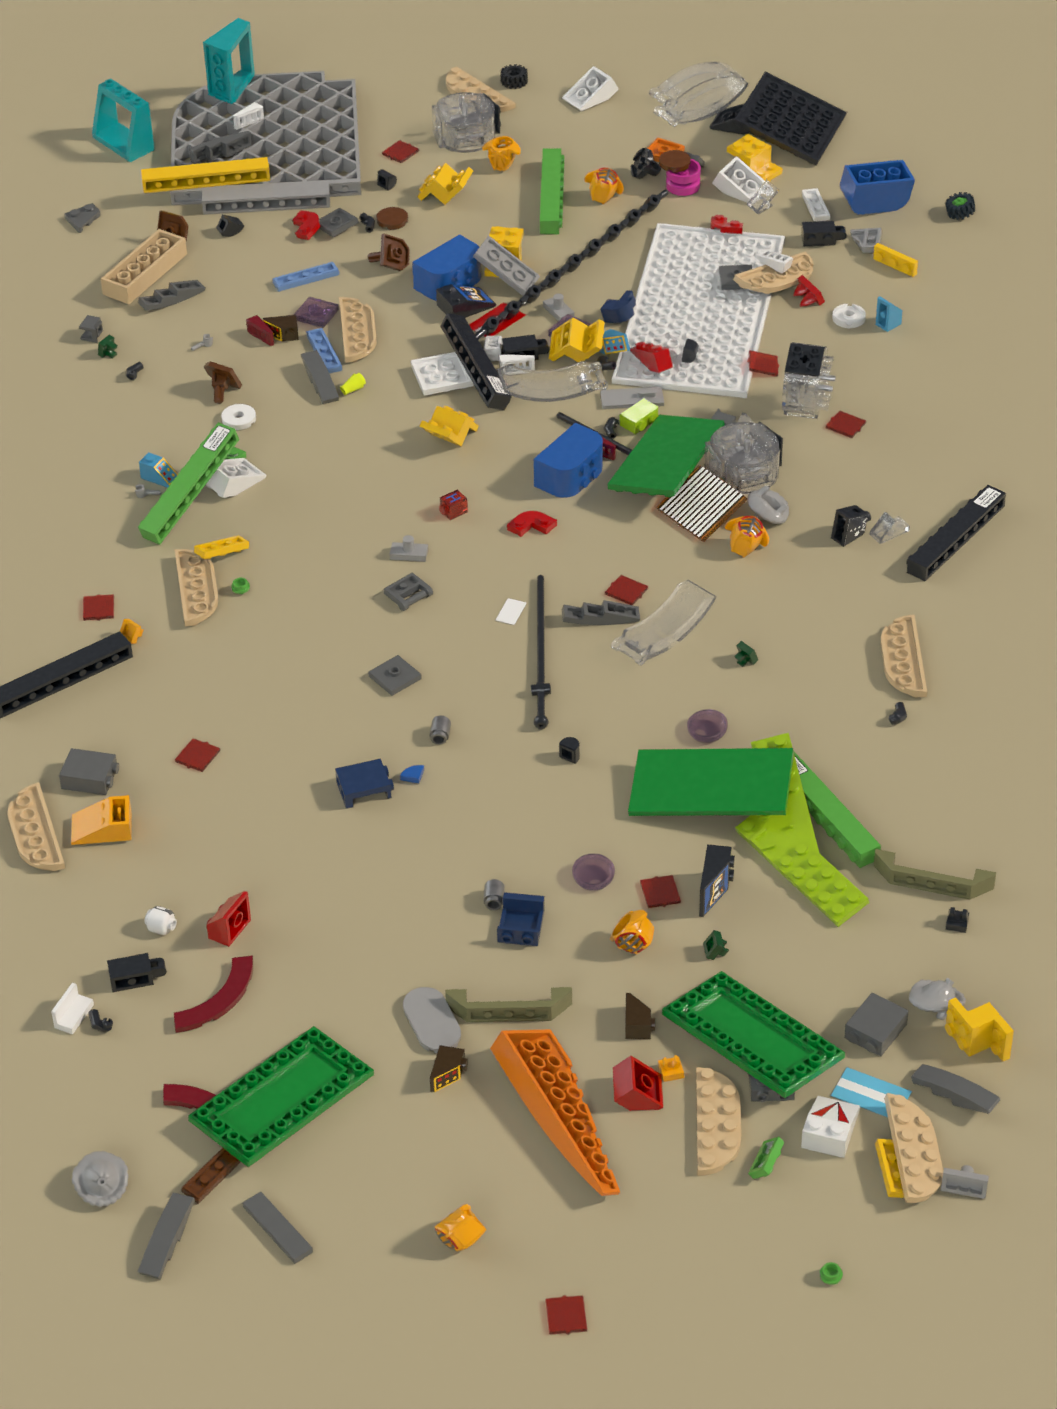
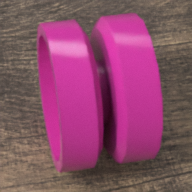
[666,159,701,196]

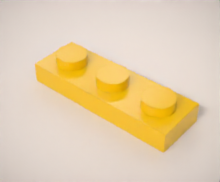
[873,243,918,277]
[194,535,249,559]
[875,1139,904,1198]

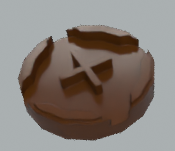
[659,150,691,173]
[376,207,408,230]

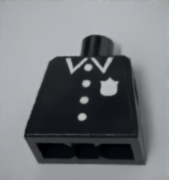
[831,505,871,547]

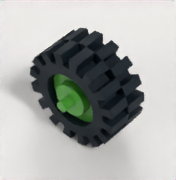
[945,192,976,220]

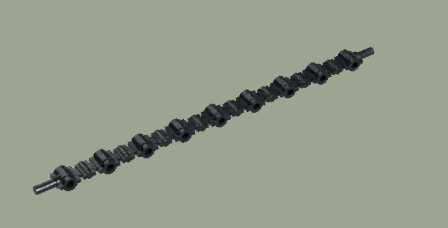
[475,190,668,339]

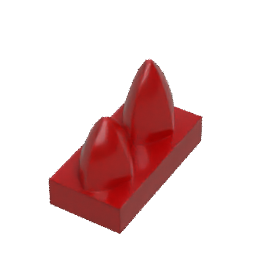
[793,275,825,307]

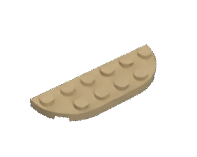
[446,66,516,112]
[733,251,813,294]
[339,297,377,363]
[174,549,218,626]
[880,615,927,698]
[8,782,65,871]
[696,1067,741,1176]
[884,1093,943,1203]

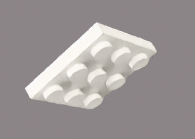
[411,352,473,396]

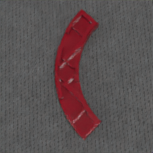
[174,955,253,1033]
[163,1084,216,1109]

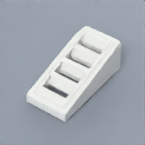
[233,102,264,130]
[755,249,793,274]
[484,336,502,361]
[499,355,535,376]

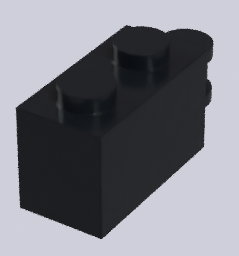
[801,221,847,247]
[502,334,549,360]
[107,953,167,993]

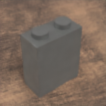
[59,748,119,795]
[844,992,909,1057]

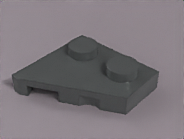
[64,203,101,233]

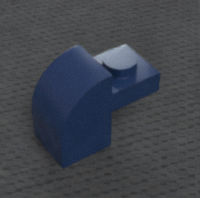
[600,290,636,323]

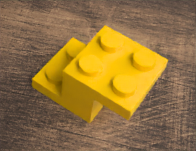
[727,134,783,183]
[417,163,473,205]
[484,226,524,277]
[549,318,604,363]
[419,405,479,447]
[945,997,1014,1062]

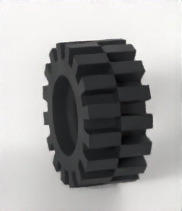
[500,64,528,89]

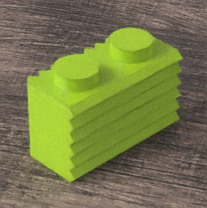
[619,398,658,435]

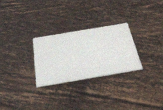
[496,598,526,625]

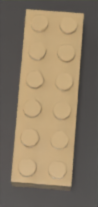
[101,229,187,304]

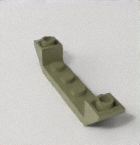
[874,849,996,900]
[445,987,572,1022]

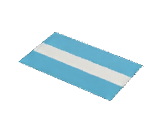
[831,1067,912,1117]

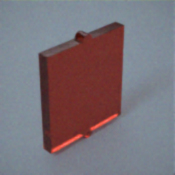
[382,140,419,163]
[747,350,780,376]
[825,411,866,438]
[605,575,648,605]
[83,594,114,621]
[175,738,220,772]
[640,875,681,908]
[545,1295,587,1335]

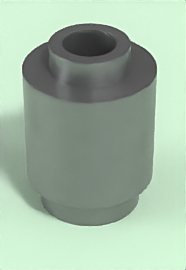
[430,715,451,745]
[484,879,505,910]

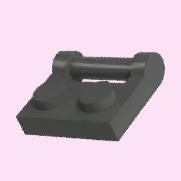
[384,572,433,611]

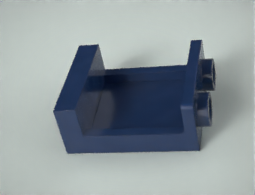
[335,758,394,809]
[497,892,545,946]

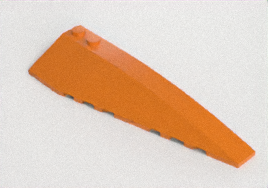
[490,1029,620,1196]

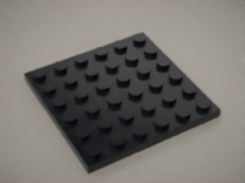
[733,71,847,166]

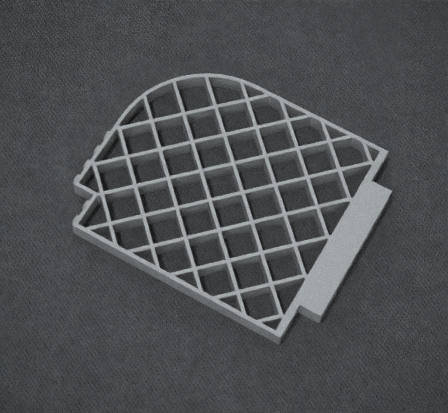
[170,71,361,214]

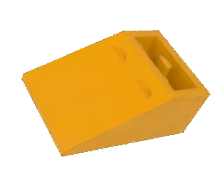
[71,795,132,845]

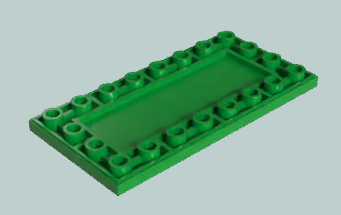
[607,414,725,497]
[628,748,794,816]
[662,971,845,1098]
[188,1026,374,1168]

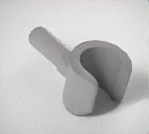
[191,334,213,351]
[135,484,161,498]

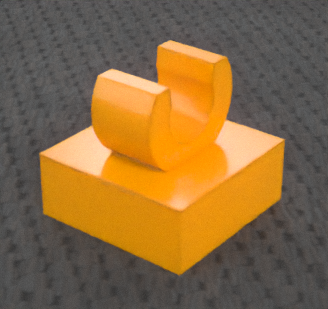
[120,619,144,644]
[658,1055,684,1082]

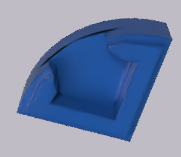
[400,765,424,784]

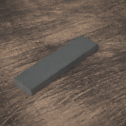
[243,1191,313,1264]

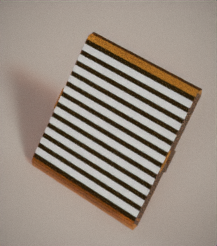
[656,465,748,542]

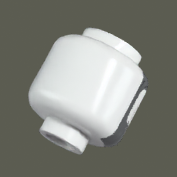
[144,906,177,935]

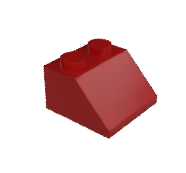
[206,891,251,947]
[612,1055,663,1111]

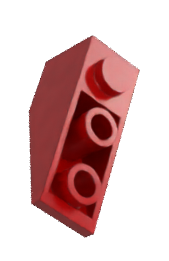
[630,341,673,373]

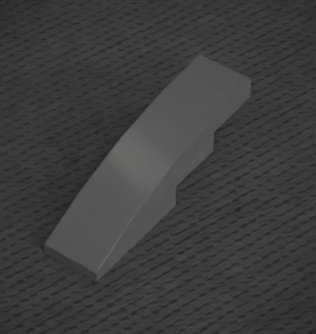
[189,131,252,164]
[138,280,206,311]
[301,350,339,405]
[562,600,640,625]
[911,1064,1000,1114]
[138,1192,195,1280]

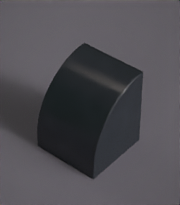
[216,214,244,237]

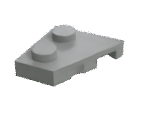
[850,228,882,253]

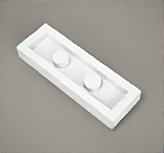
[802,188,830,221]

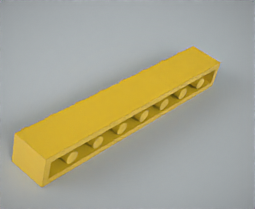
[141,157,270,193]

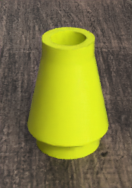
[340,373,366,395]

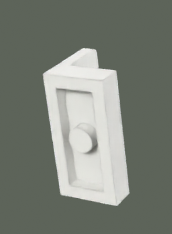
[51,983,94,1034]

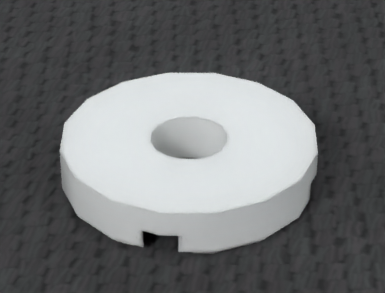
[832,304,866,328]
[221,404,256,430]

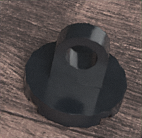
[630,148,661,179]

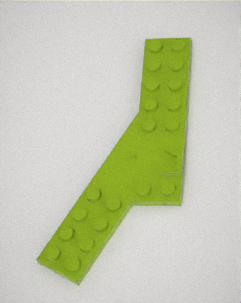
[735,732,869,927]

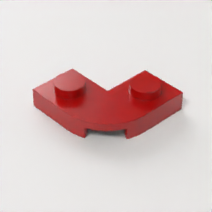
[292,210,320,240]
[711,215,743,234]
[507,511,557,537]

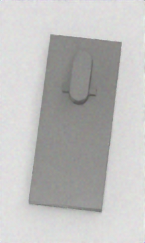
[600,387,664,409]

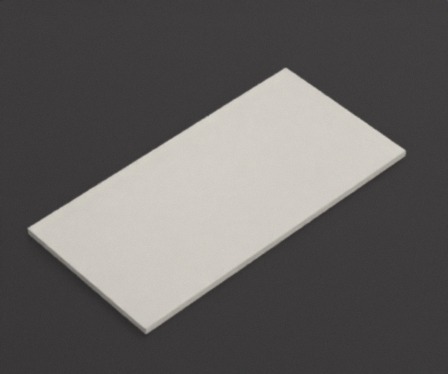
[612,223,785,398]

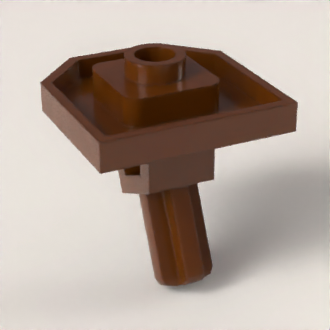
[157,210,189,242]
[367,233,410,271]
[204,361,242,404]

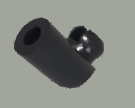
[359,213,375,233]
[597,355,616,371]
[126,362,144,380]
[603,417,619,439]
[888,702,907,725]
[88,1009,113,1033]

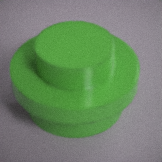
[231,577,250,594]
[820,1262,843,1285]

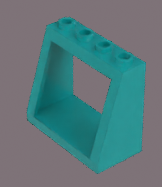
[203,18,255,104]
[92,79,155,162]

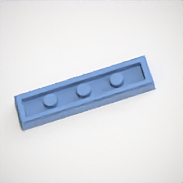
[272,262,339,292]
[306,328,343,374]

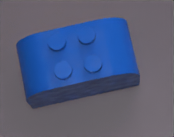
[840,160,915,214]
[412,234,481,301]
[533,423,603,498]

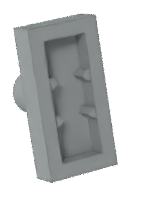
[543,294,575,323]
[390,535,428,562]
[941,1165,989,1199]

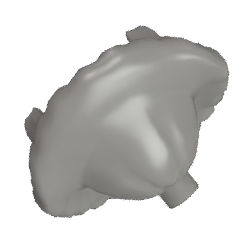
[747,486,789,524]
[909,978,966,1020]
[72,1151,129,1207]

